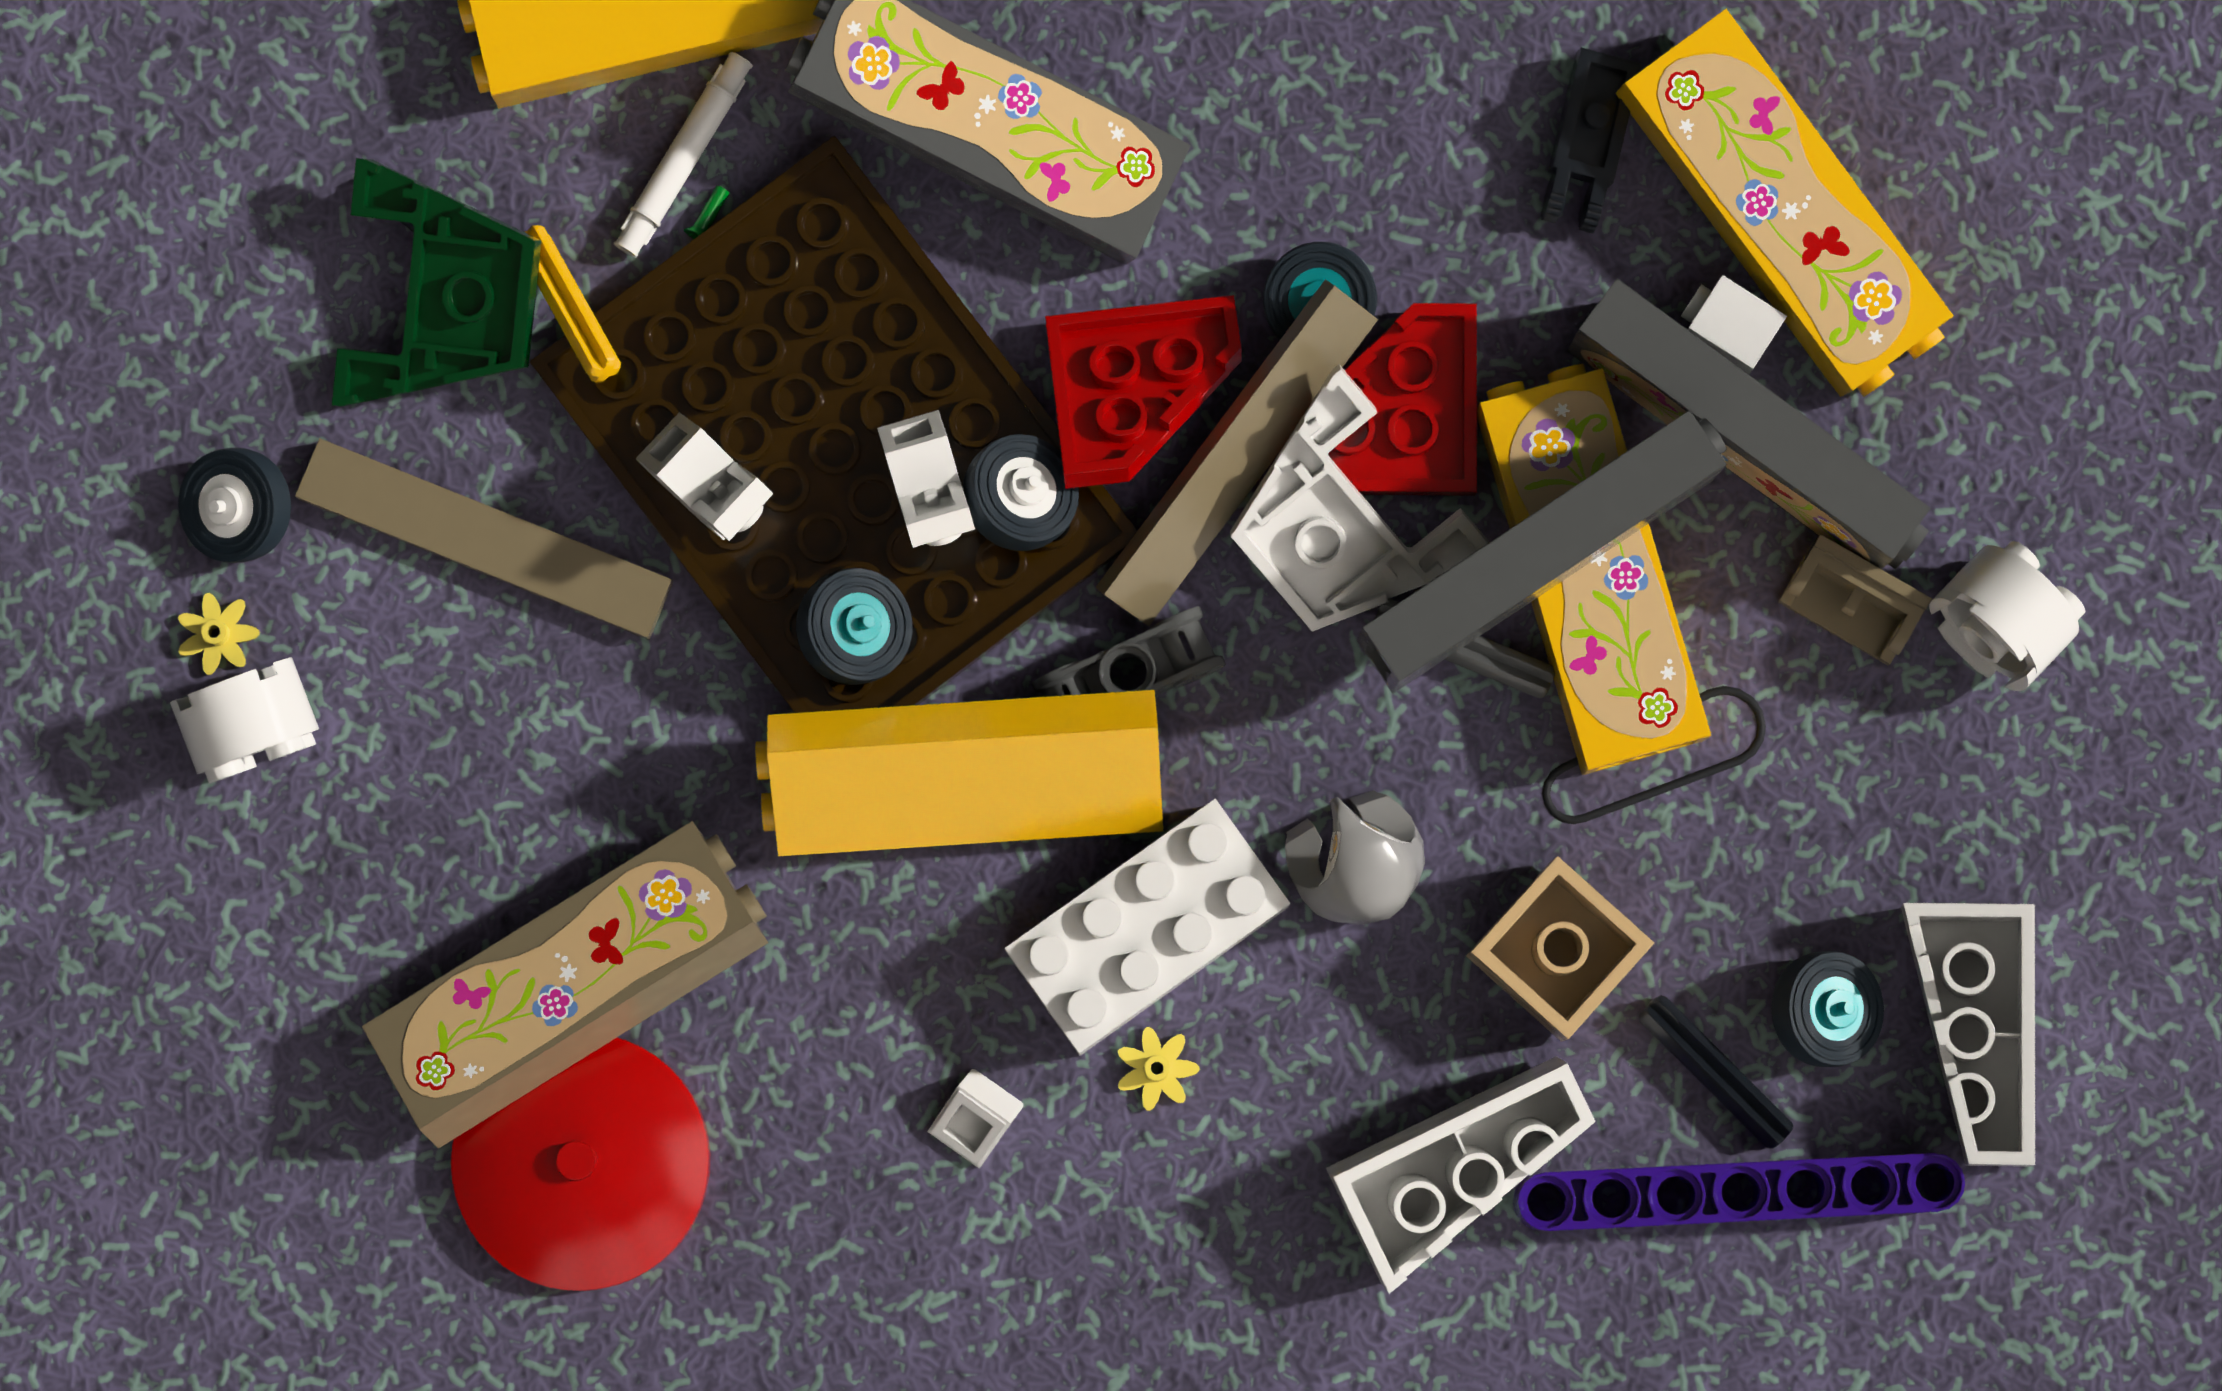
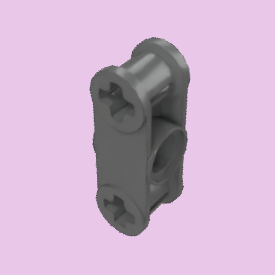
[1032,606,1226,697]

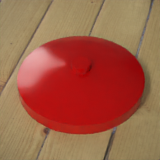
[451,1038,710,1291]

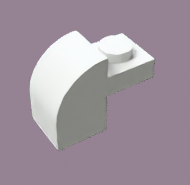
[877,410,975,548]
[636,412,773,541]

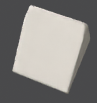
[927,1069,1023,1169]

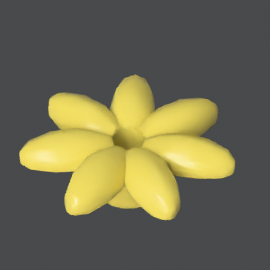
[178,593,260,675]
[1118,1027,1200,1111]

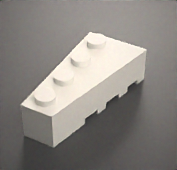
[1901,903,2035,1167]
[1326,1056,1595,1294]

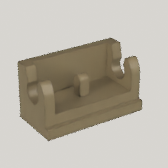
[1778,534,1932,666]

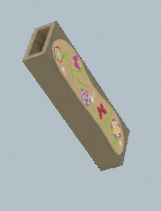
[362,821,769,1149]

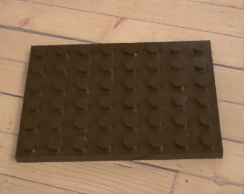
[530,135,1137,713]

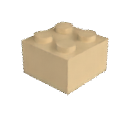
[1466,856,1654,1042]

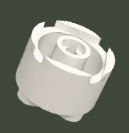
[1929,541,2085,691]
[170,657,319,784]

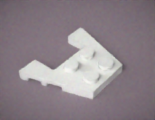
[1230,364,1490,632]

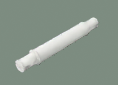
[614,52,753,258]

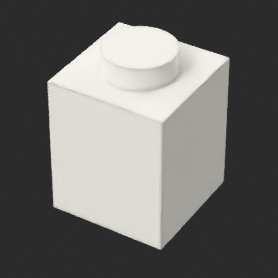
[1681,275,1787,374]

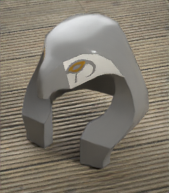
[1285,790,1425,925]

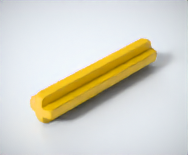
[525,225,621,383]

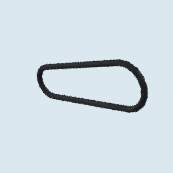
[1542,686,1766,824]

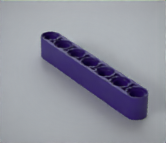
[1513,1153,1965,1231]

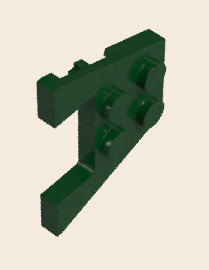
[332,158,541,406]

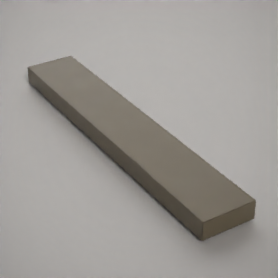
[1096,279,1378,626]
[295,438,673,640]

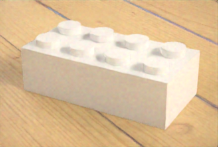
[1005,798,1291,1056]

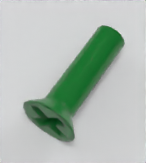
[683,186,730,239]

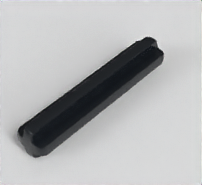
[1639,995,1794,1149]

